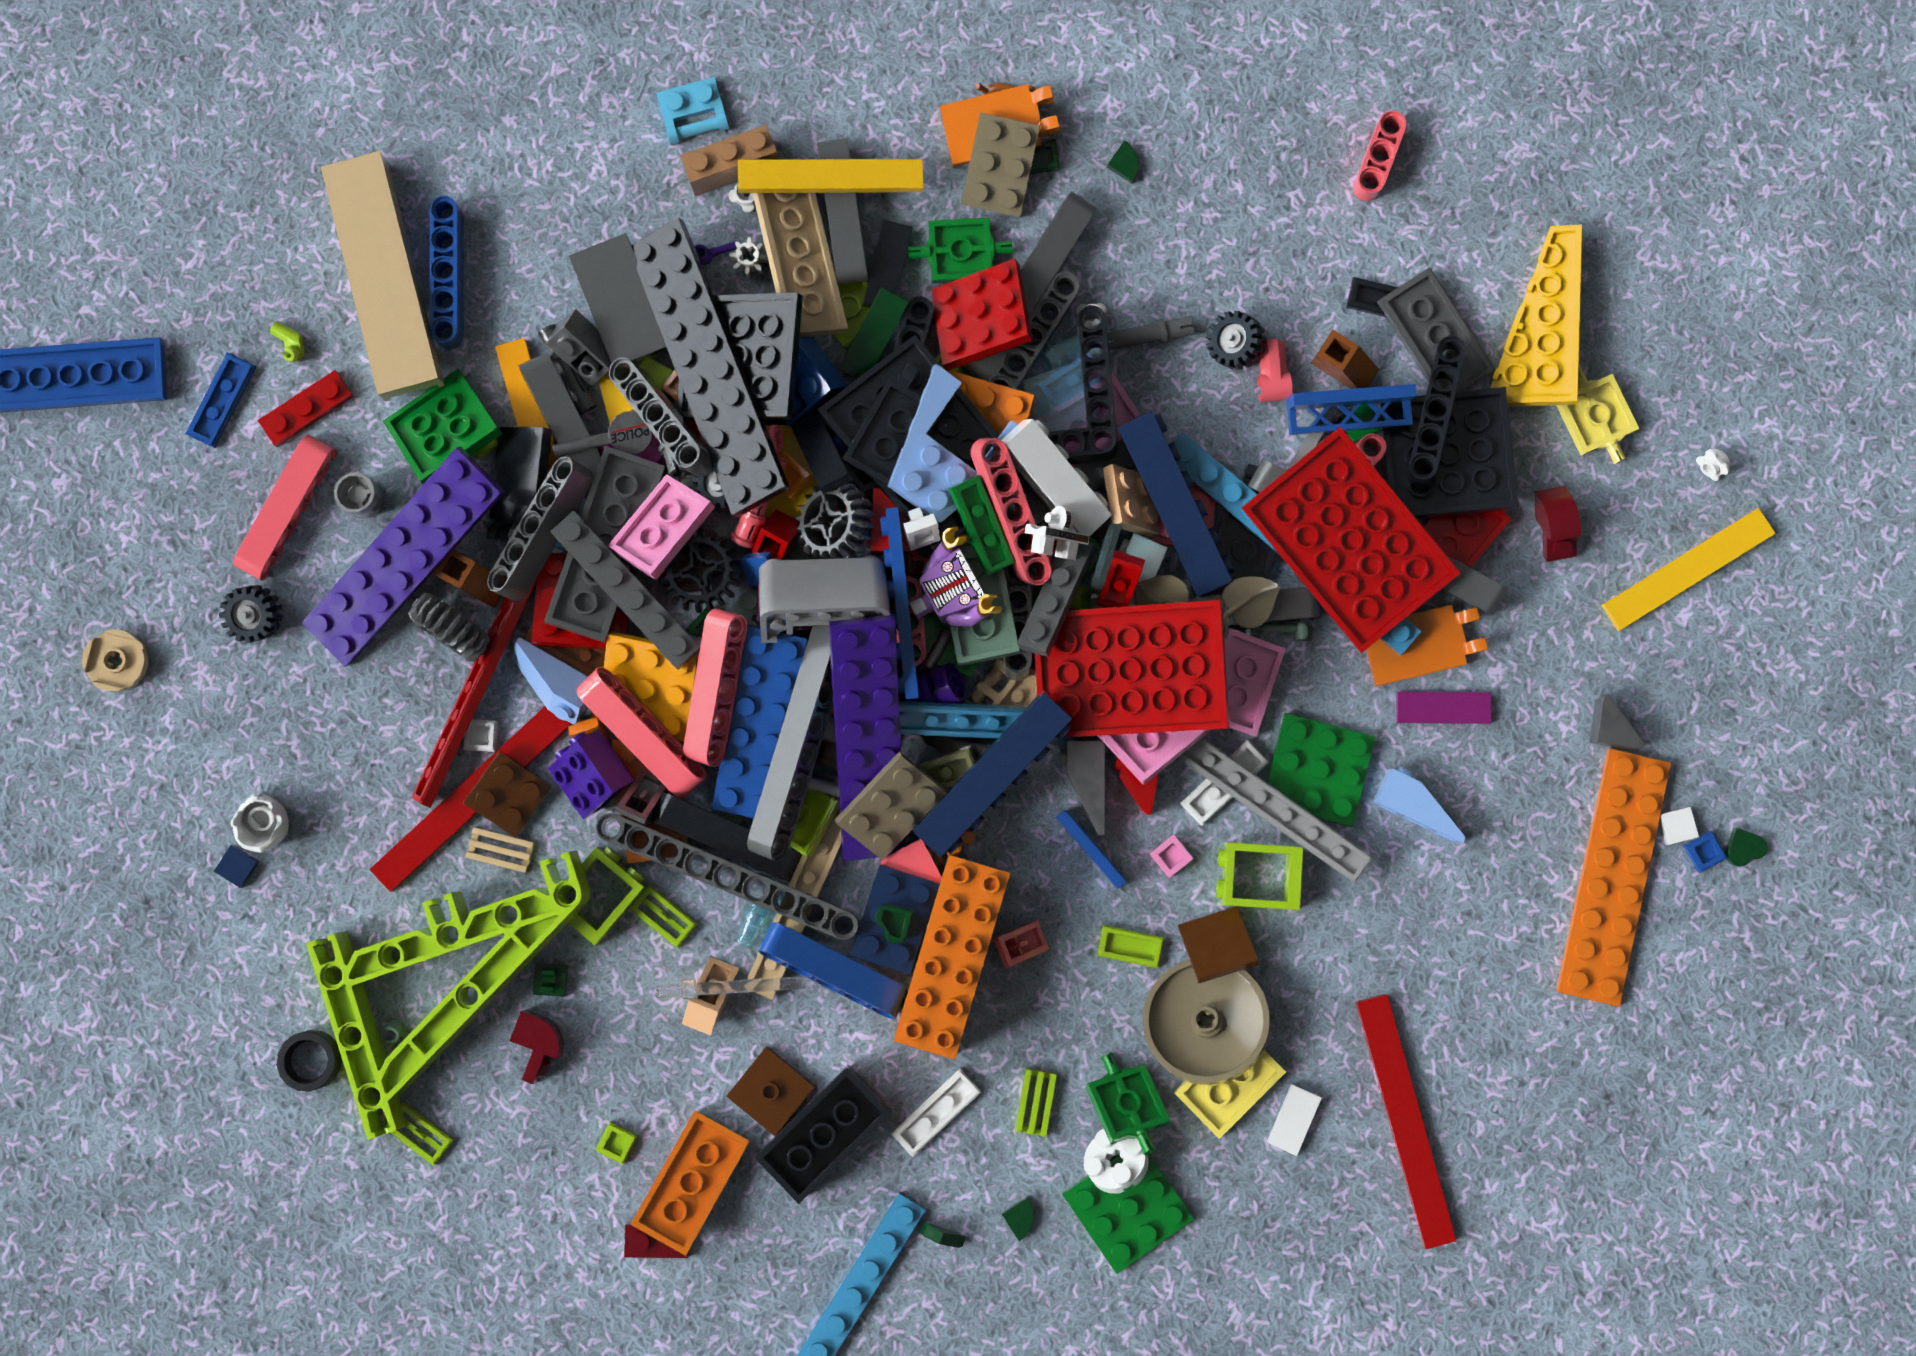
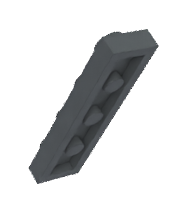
[1017,542,1096,657]

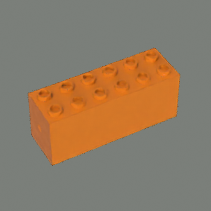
[893,855,1010,1060]

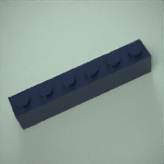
[1117,410,1234,597]
[913,690,1072,857]

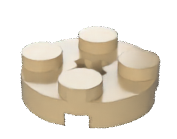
[82,629,149,692]

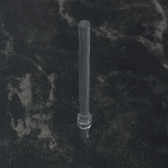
[656,976,826,1000]

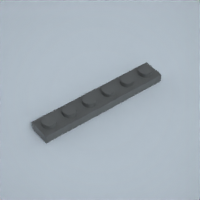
[550,511,700,670]

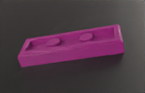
[1396,692,1491,724]

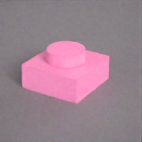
[1149,834,1193,878]

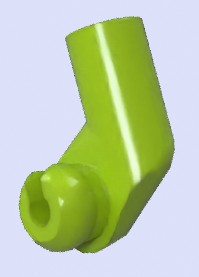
[270,321,305,363]

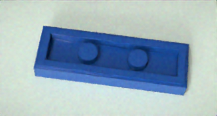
[185,352,257,448]
[1055,810,1126,889]

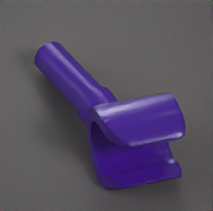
[694,242,736,265]

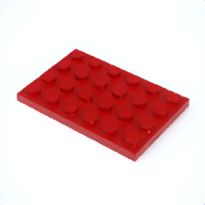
[1241,427,1461,653]
[1035,600,1230,738]

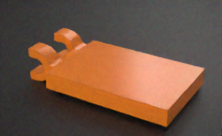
[940,84,1061,167]
[1366,604,1488,687]

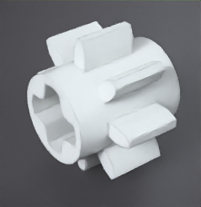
[729,237,768,278]

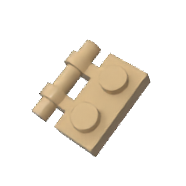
[969,657,1037,707]

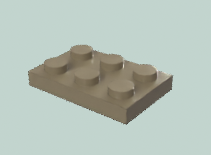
[961,112,1040,217]
[835,751,947,860]

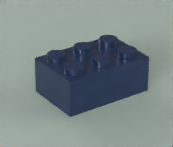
[850,864,940,975]

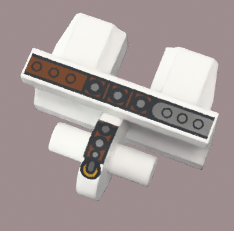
[1025,506,1090,560]

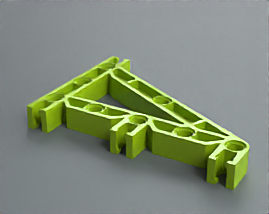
[306,851,590,1140]

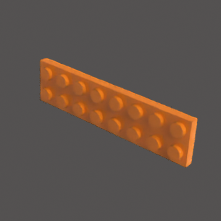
[1556,748,1671,1007]

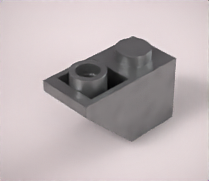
[545,309,611,386]

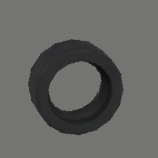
[276,1030,342,1092]

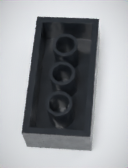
[754,1064,892,1204]

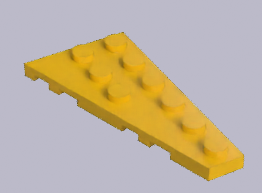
[1490,224,1583,407]

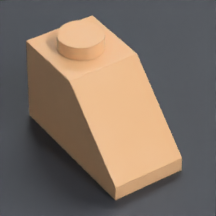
[682,956,739,1035]

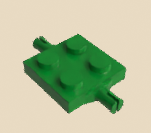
[908,217,1013,284]
[1086,1052,1170,1155]

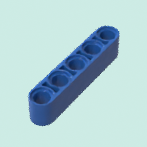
[430,196,464,350]
[758,922,908,1019]

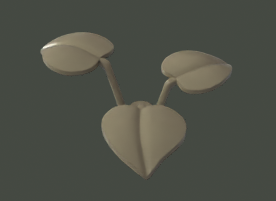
[1135,575,1280,639]

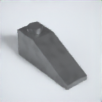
[1060,741,1105,836]

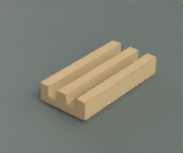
[465,827,535,873]

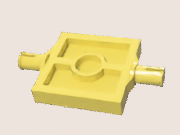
[1556,365,1640,464]

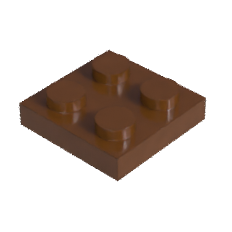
[463,750,552,838]

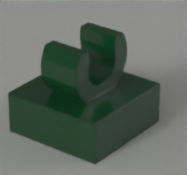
[533,963,569,997]

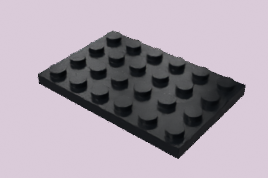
[817,335,1028,552]

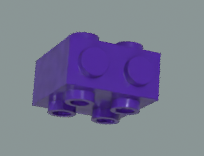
[548,729,634,820]

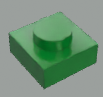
[1339,405,1381,443]

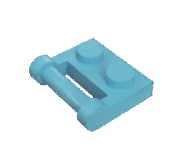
[656,77,729,145]

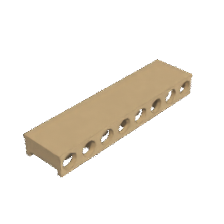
[321,151,445,402]

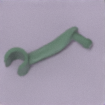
[1245,622,1313,641]
[384,1020,443,1069]

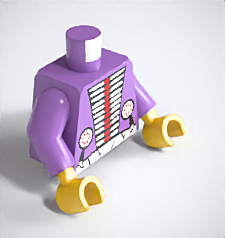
[909,527,1002,627]

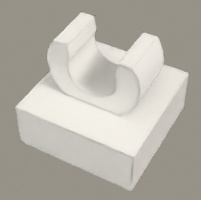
[903,507,940,551]

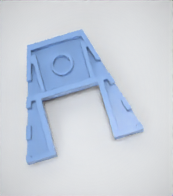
[888,364,1018,523]

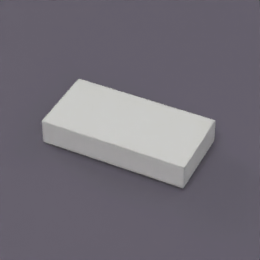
[1267,1084,1322,1156]

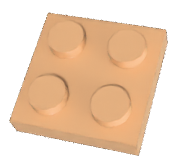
[1103,464,1159,537]

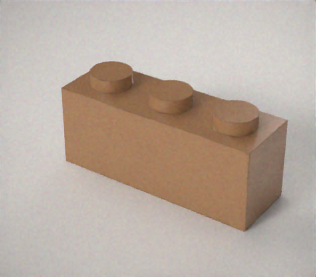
[680,124,779,197]

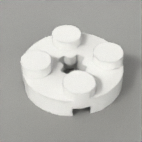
[1084,1129,1149,1194]

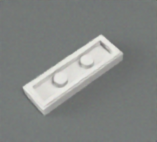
[1180,740,1269,826]
[891,1068,982,1157]

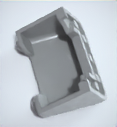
[759,555,890,643]

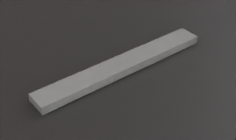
[1178,737,1373,883]

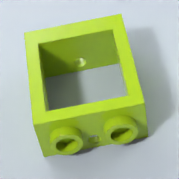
[1216,842,1303,910]
[565,846,647,946]

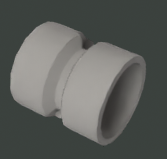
[334,472,385,519]

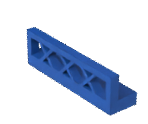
[1286,384,1417,435]

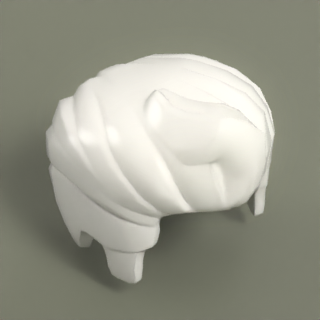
[231,792,289,853]

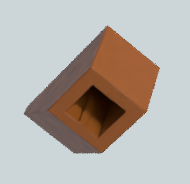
[1311,330,1380,389]
[433,550,502,608]

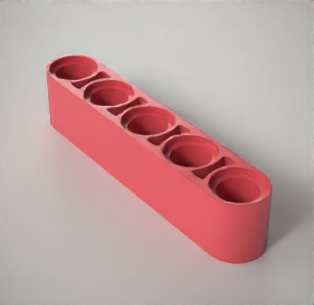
[233,434,337,581]
[971,438,1052,585]
[683,608,747,767]
[576,667,707,799]

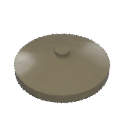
[1143,960,1270,1085]

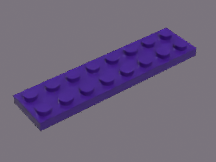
[302,447,505,667]
[829,615,906,862]

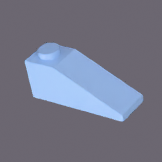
[512,637,588,725]
[1372,766,1466,844]

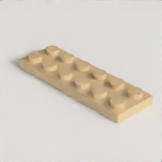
[753,193,848,337]

